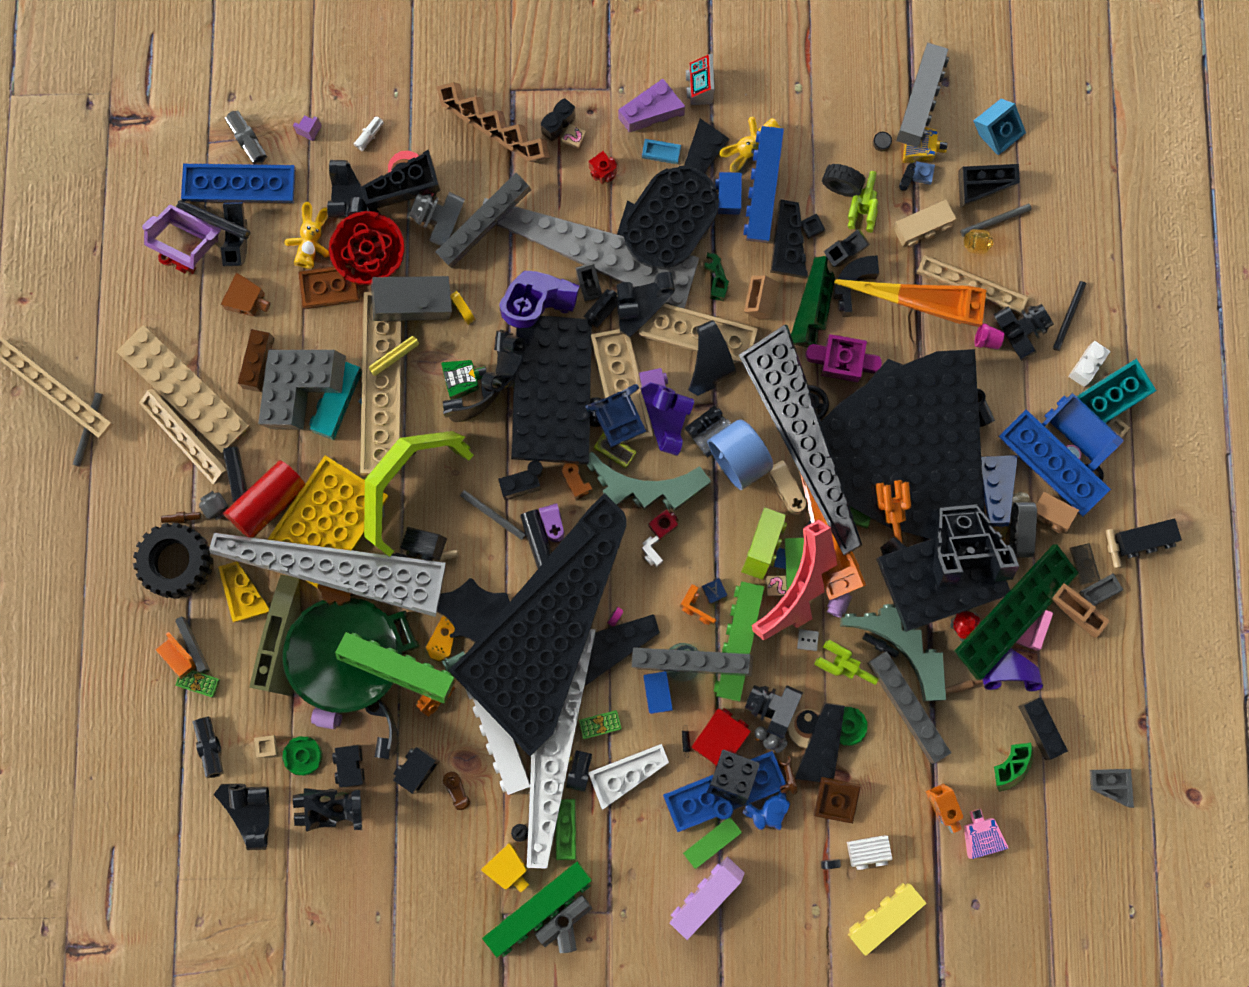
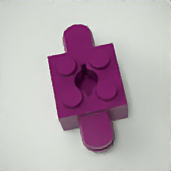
[805,334,882,383]

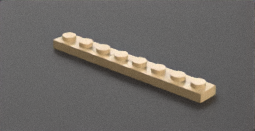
[0,336,113,439]

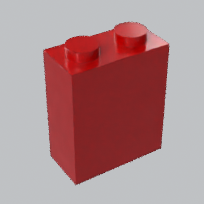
[691,707,751,766]

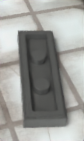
[175,616,210,673]

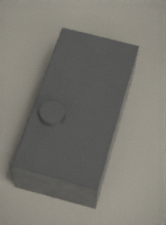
[371,276,452,321]

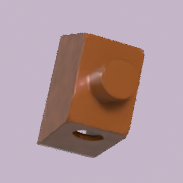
[221,273,270,316]

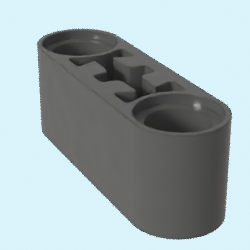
[1009,502,1037,558]

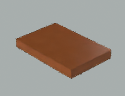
[298,265,360,309]

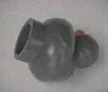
[755,726,788,753]

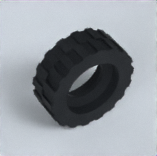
[822,164,866,197]

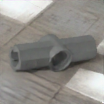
[225,110,267,165]

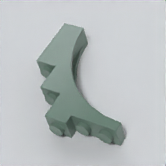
[586,452,711,511]
[840,604,946,701]

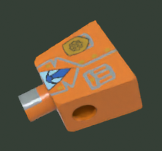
[925,784,964,833]

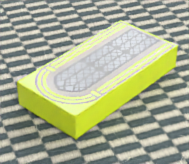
[594,432,636,468]

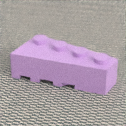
[670,857,745,940]

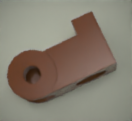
[562,463,593,500]

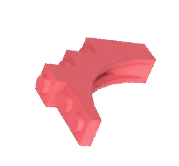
[752,520,837,640]

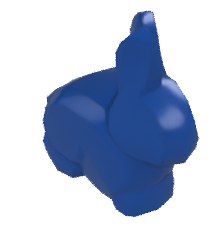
[743,791,790,830]

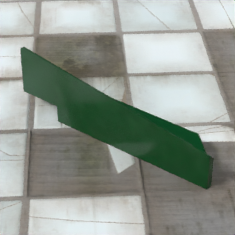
[791,256,835,348]

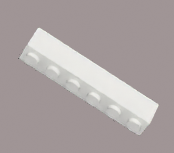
[466,690,530,795]

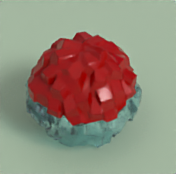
[950,610,981,642]

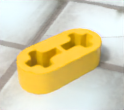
[450,291,476,325]

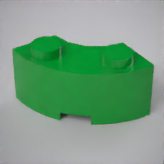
[994,743,1033,792]

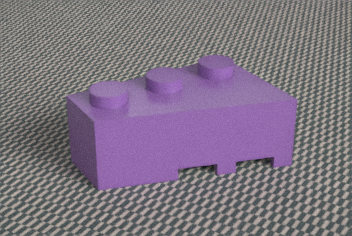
[618,79,685,132]

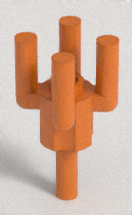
[876,480,911,543]

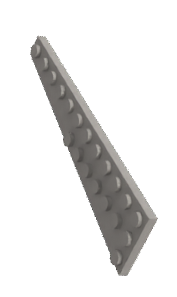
[483,198,699,309]

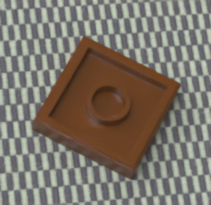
[814,777,861,824]

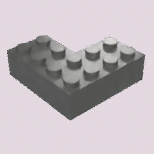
[258,350,346,430]

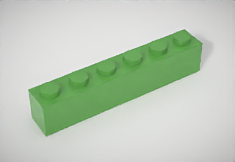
[713,581,764,702]
[335,632,454,704]

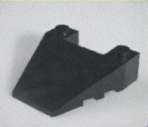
[933,504,1019,587]

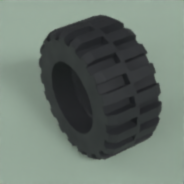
[133,523,213,599]

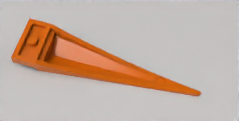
[799,471,866,600]

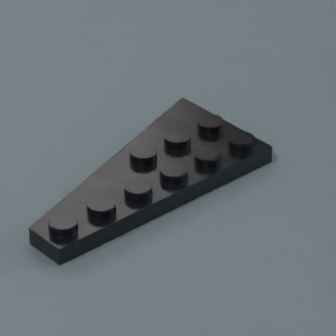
[584,614,660,687]

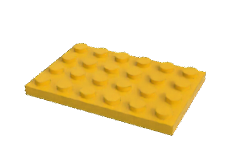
[267,455,389,588]

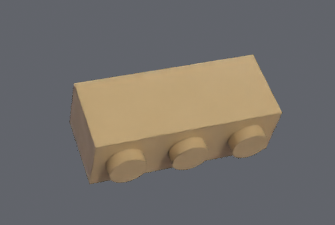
[893,200,956,247]

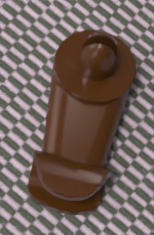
[778,756,798,795]
[443,771,471,810]

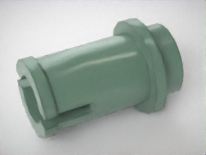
[442,652,465,672]

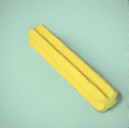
[369,336,419,376]

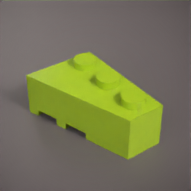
[741,507,787,580]

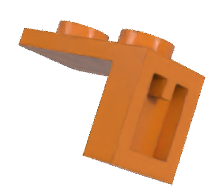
[680,584,716,626]

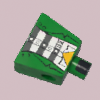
[441,360,487,400]

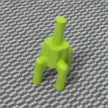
[848,171,878,233]
[814,640,879,685]

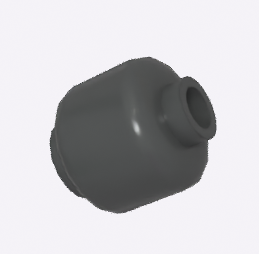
[199,491,228,520]

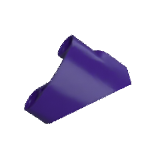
[640,382,694,456]
[982,648,1043,692]

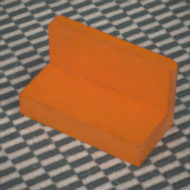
[155,632,196,679]

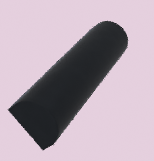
[223,447,247,503]
[520,509,552,569]

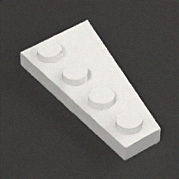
[588,744,669,810]

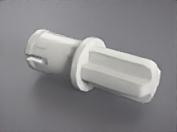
[354,117,384,151]

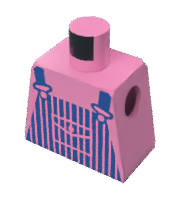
[964,809,1009,859]

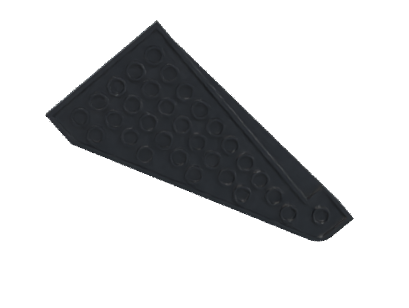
[448,493,627,757]

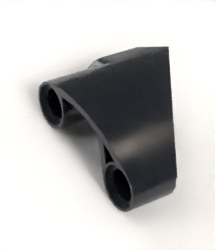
[327,160,382,218]
[616,272,675,337]
[688,320,736,396]
[481,330,526,392]
[443,385,499,422]
[365,699,398,760]
[213,784,270,850]

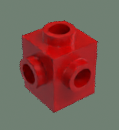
[588,151,617,184]

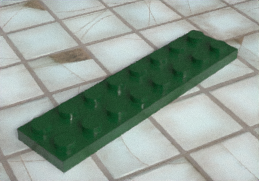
[954,544,1079,680]

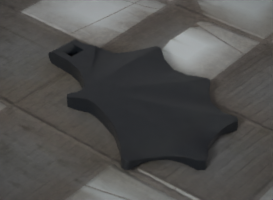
[437,578,510,643]

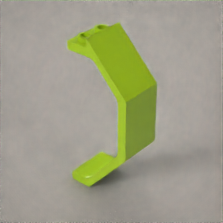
[364,431,474,557]

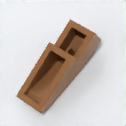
[1052,584,1110,638]

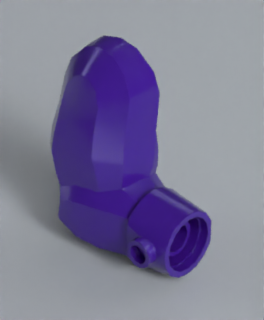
[499,271,580,328]

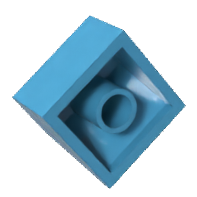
[973,99,1026,155]

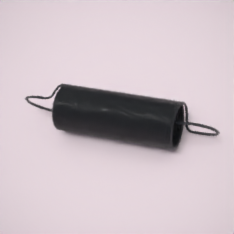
[682,728,690,757]

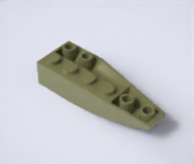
[249,575,301,696]

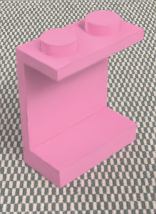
[1001,599,1053,651]

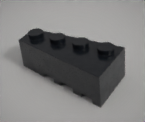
[361,149,441,211]

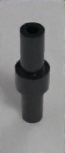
[862,632,900,659]

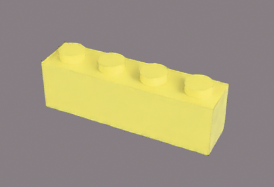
[848,883,927,956]

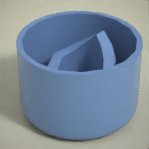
[707,420,773,490]

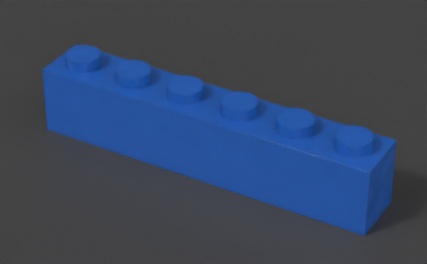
[743,126,784,243]

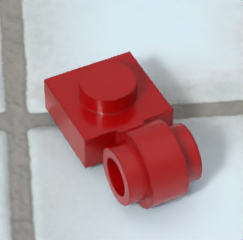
[158,253,197,274]

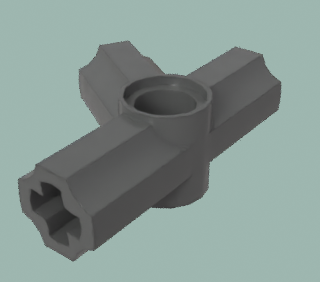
[535,895,592,953]

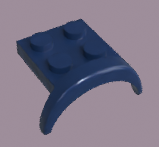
[585,384,646,448]

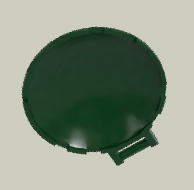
[283,598,420,713]

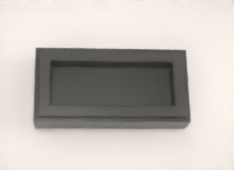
[1079,573,1123,606]

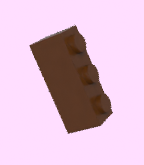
[238,329,274,392]

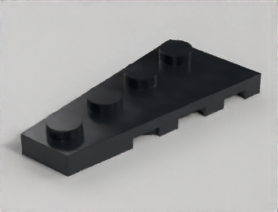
[770,199,808,279]
[794,702,845,782]

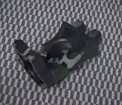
[293,788,362,832]

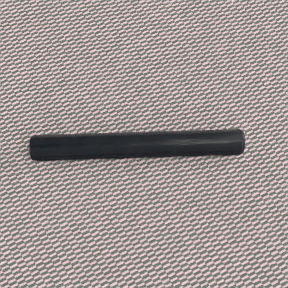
[176,200,250,240]

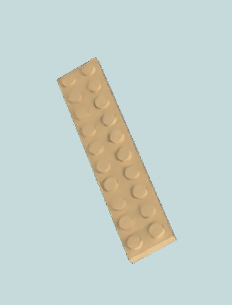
[360,292,402,475]

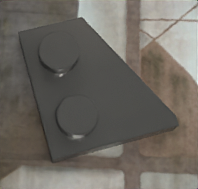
[1090,769,1134,808]

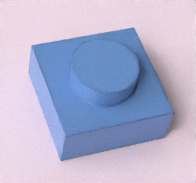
[912,161,935,185]

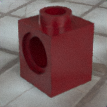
[648,509,679,541]

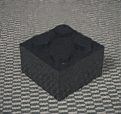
[393,747,440,794]

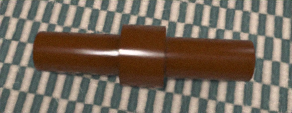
[161,511,201,524]

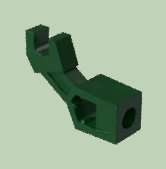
[704,252,729,302]

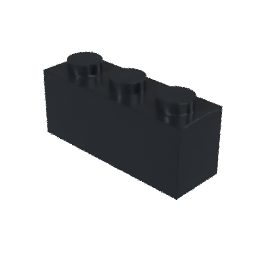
[1115,518,1182,559]
[1018,697,1068,760]

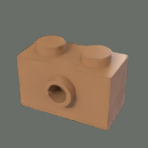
[744,275,780,320]
[1036,492,1079,534]

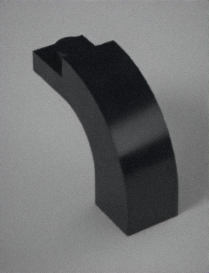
[221,202,248,266]
[833,255,879,317]

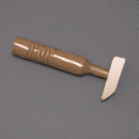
[945,680,987,695]

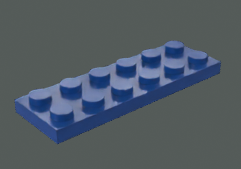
[181,163,296,203]
[998,409,1111,517]
[663,751,786,832]

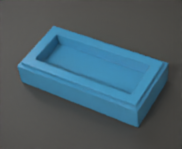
[642,139,681,164]

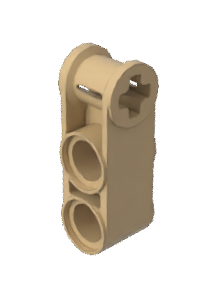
[767,460,806,515]

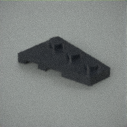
[684,118,730,174]

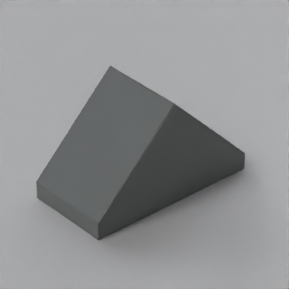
[576,262,602,302]

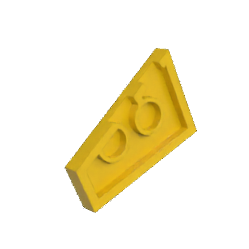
[218,561,270,623]

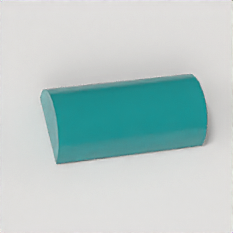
[1076,358,1157,423]

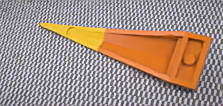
[834,279,986,327]

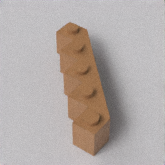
[437,82,550,162]

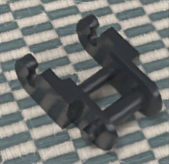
[899,164,916,191]

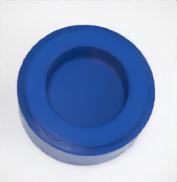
[713,799,734,819]

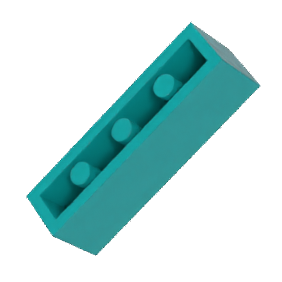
[309,362,362,440]

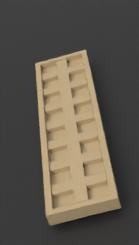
[116,325,250,454]

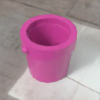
[974,323,1004,350]

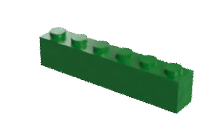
[482,860,592,958]

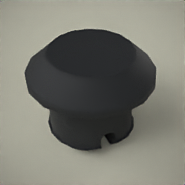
[511,824,528,842]

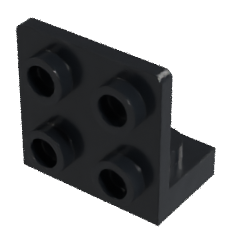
[707,750,759,806]

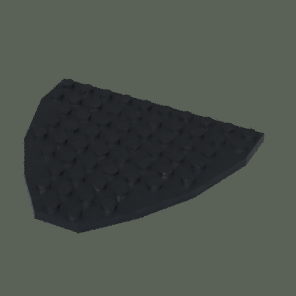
[821,349,985,539]

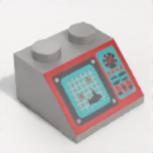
[686,54,714,105]

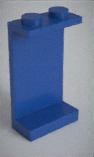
[1042,393,1124,471]

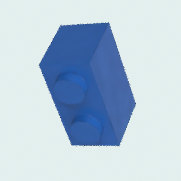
[715,172,742,215]

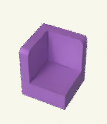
[293,115,322,141]

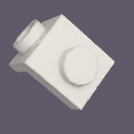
[642,536,663,568]

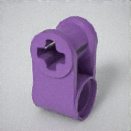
[539,503,564,542]

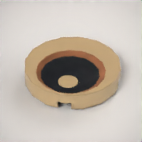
[788,709,820,748]

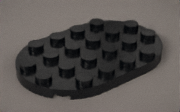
[624,166,719,269]

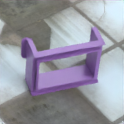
[142,205,221,270]

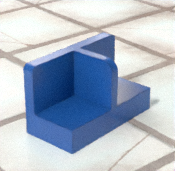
[643,671,673,714]

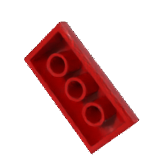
[223,460,305,538]

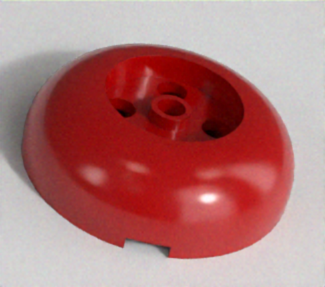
[329,211,405,285]

